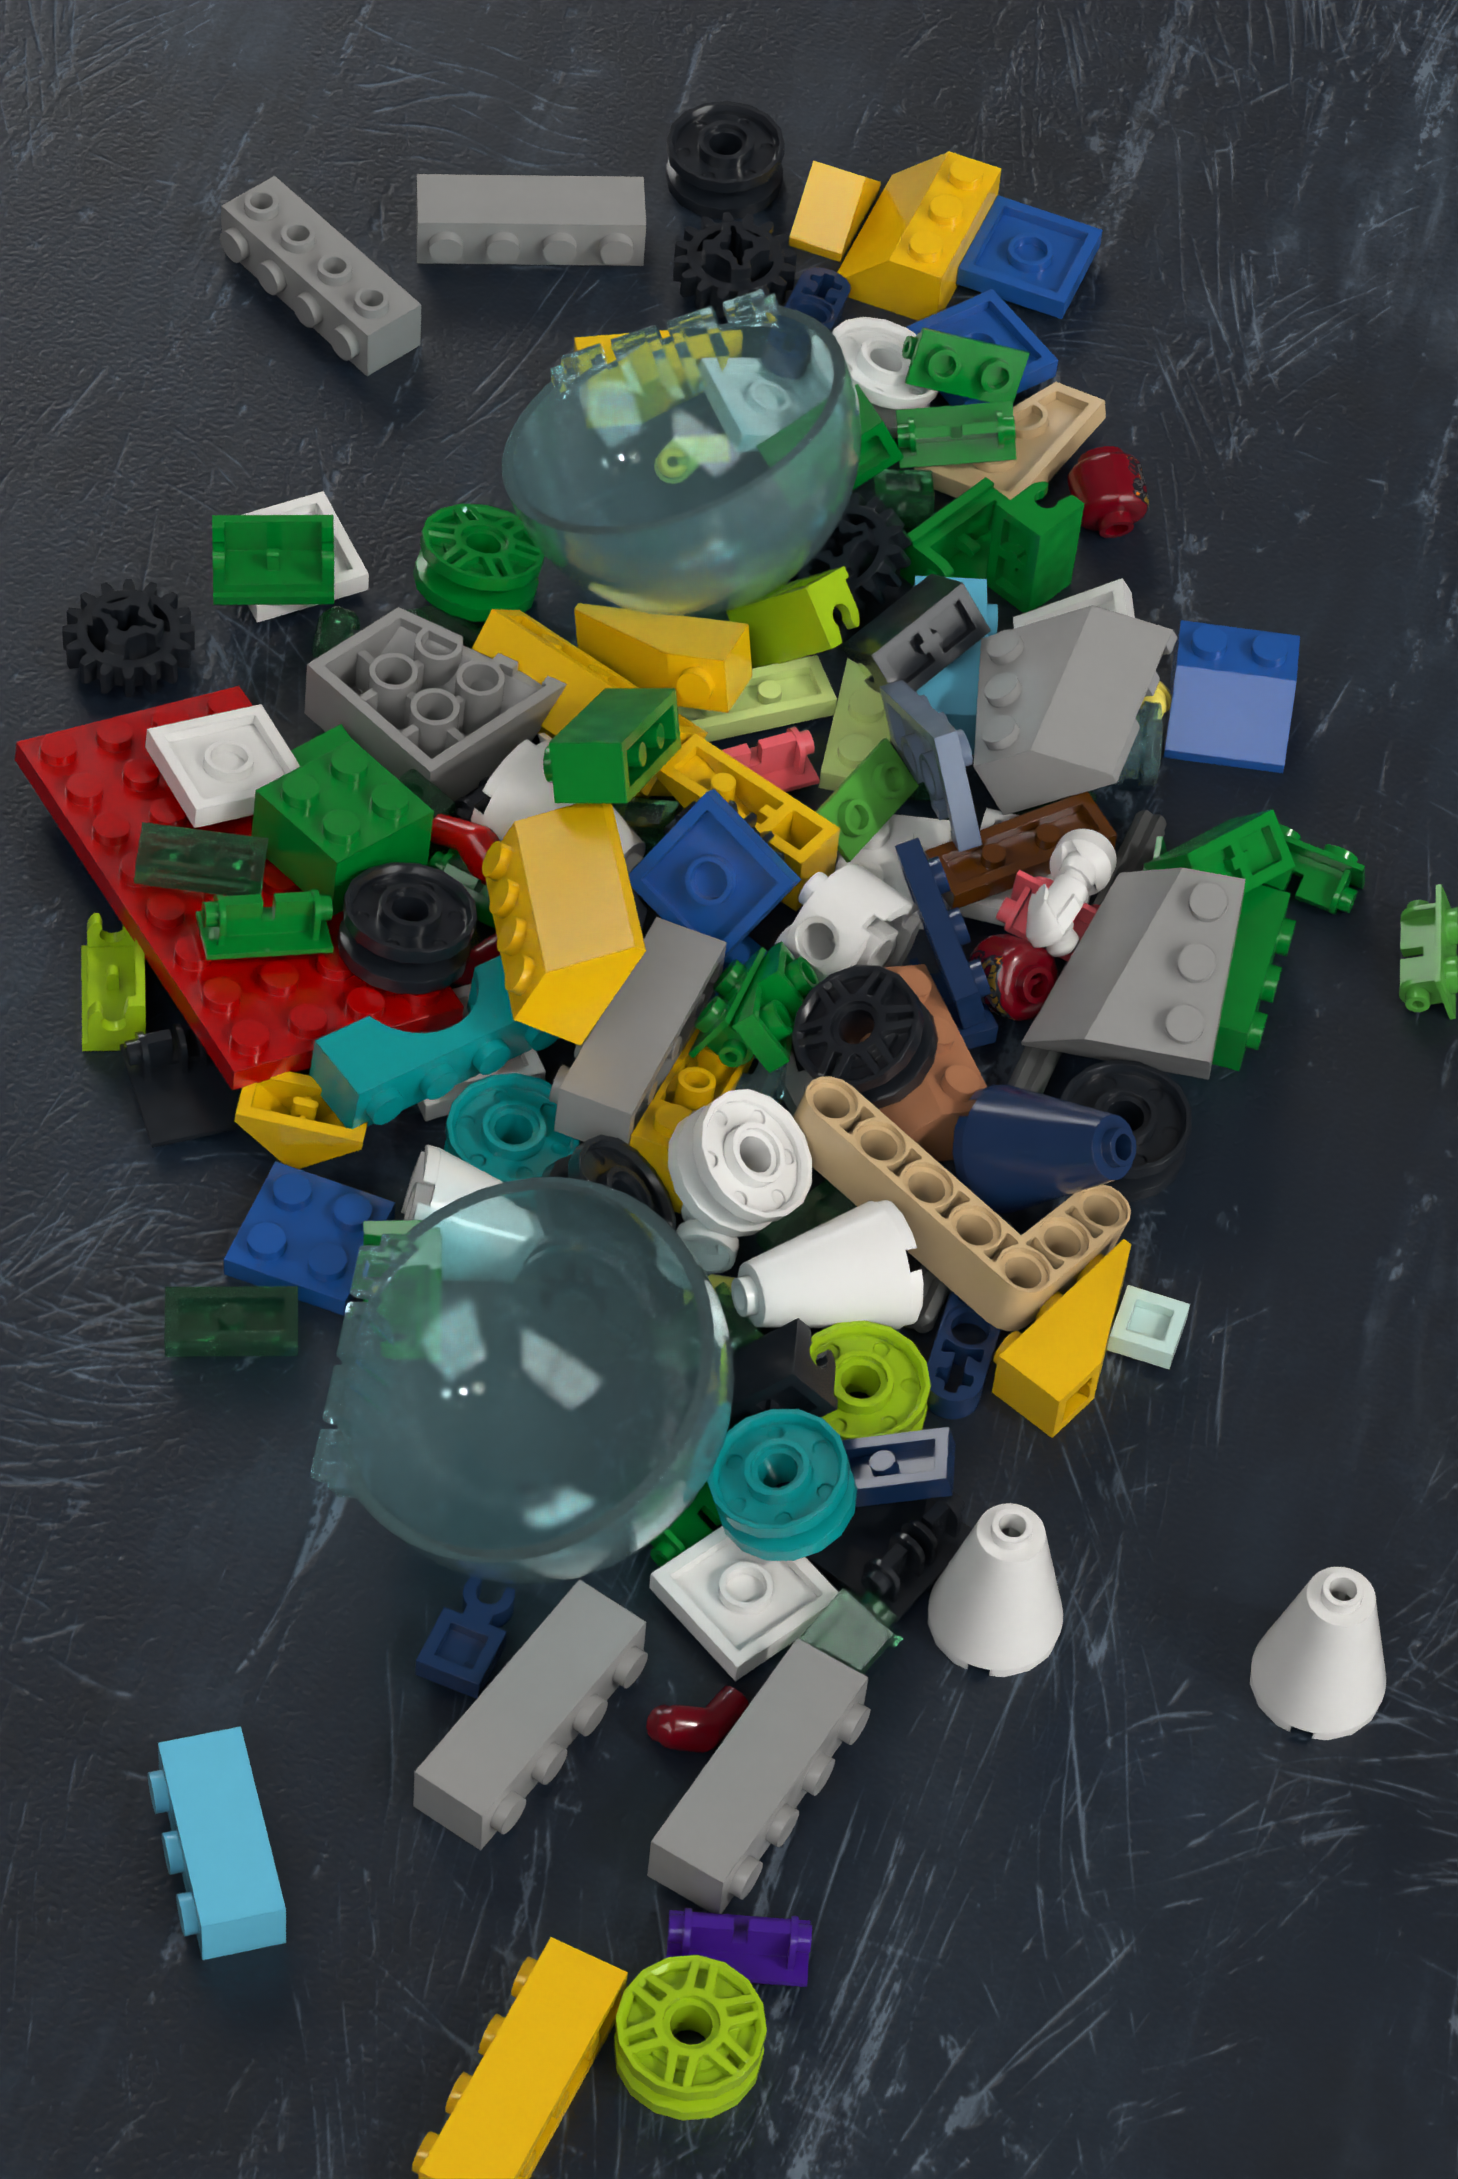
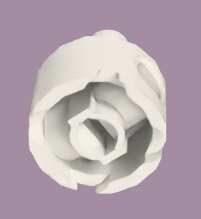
[775,863,921,983]

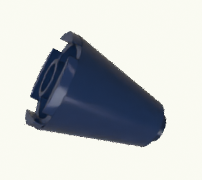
[953,1085,1136,1214]

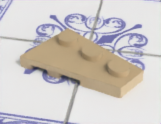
[914,382,1106,500]

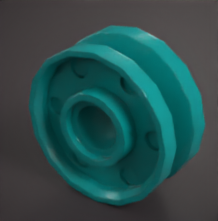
[444,1073,581,1200]
[707,1409,858,1561]

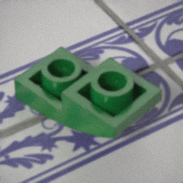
[732,941,819,1073]

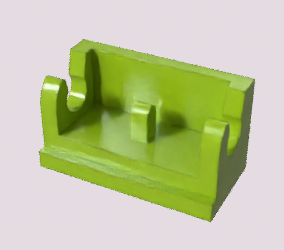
[726,566,860,669]
[81,913,146,1051]

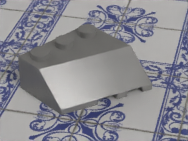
[973,605,1177,815]
[304,607,567,816]
[1021,868,1246,1080]

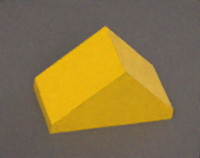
[789,160,881,262]
[234,1071,368,1169]

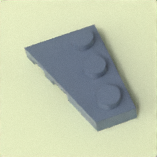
[880,680,982,852]

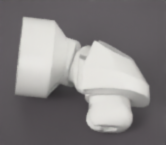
[1026,829,1117,957]

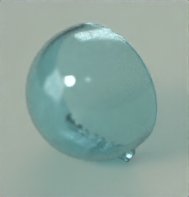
[502,289,861,617]
[310,1177,734,1584]

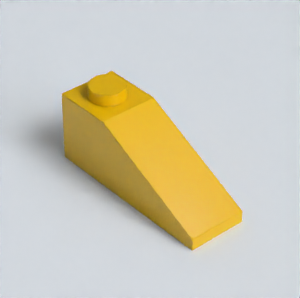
[574,603,752,713]
[655,733,840,911]

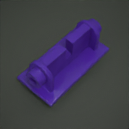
[666,1908,812,1987]

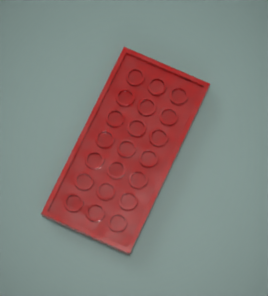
[15,686,464,1090]

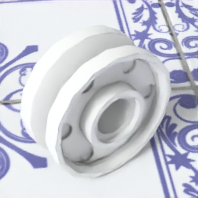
[812,317,939,438]
[668,1089,812,1237]

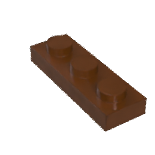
[925,791,1117,909]

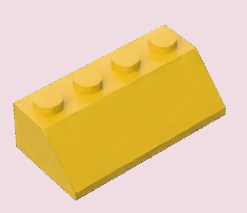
[482,803,646,1046]

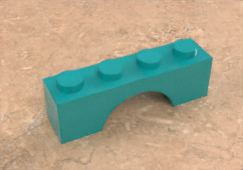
[309,955,559,1129]

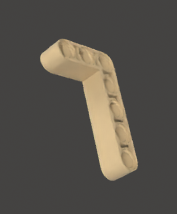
[793,1076,1131,1331]

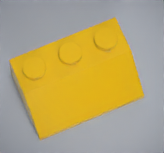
[837,151,1002,321]

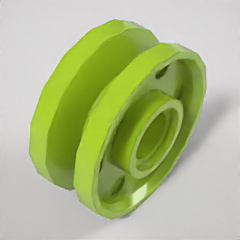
[810,1320,931,1440]
[613,1955,767,2121]

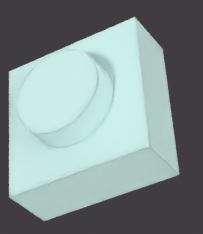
[1107,1285,1190,1369]

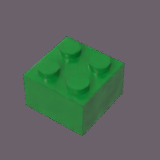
[251,739,434,916]

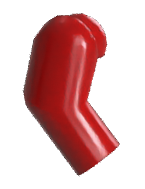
[431,814,501,885]

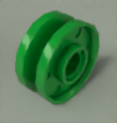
[413,504,546,622]

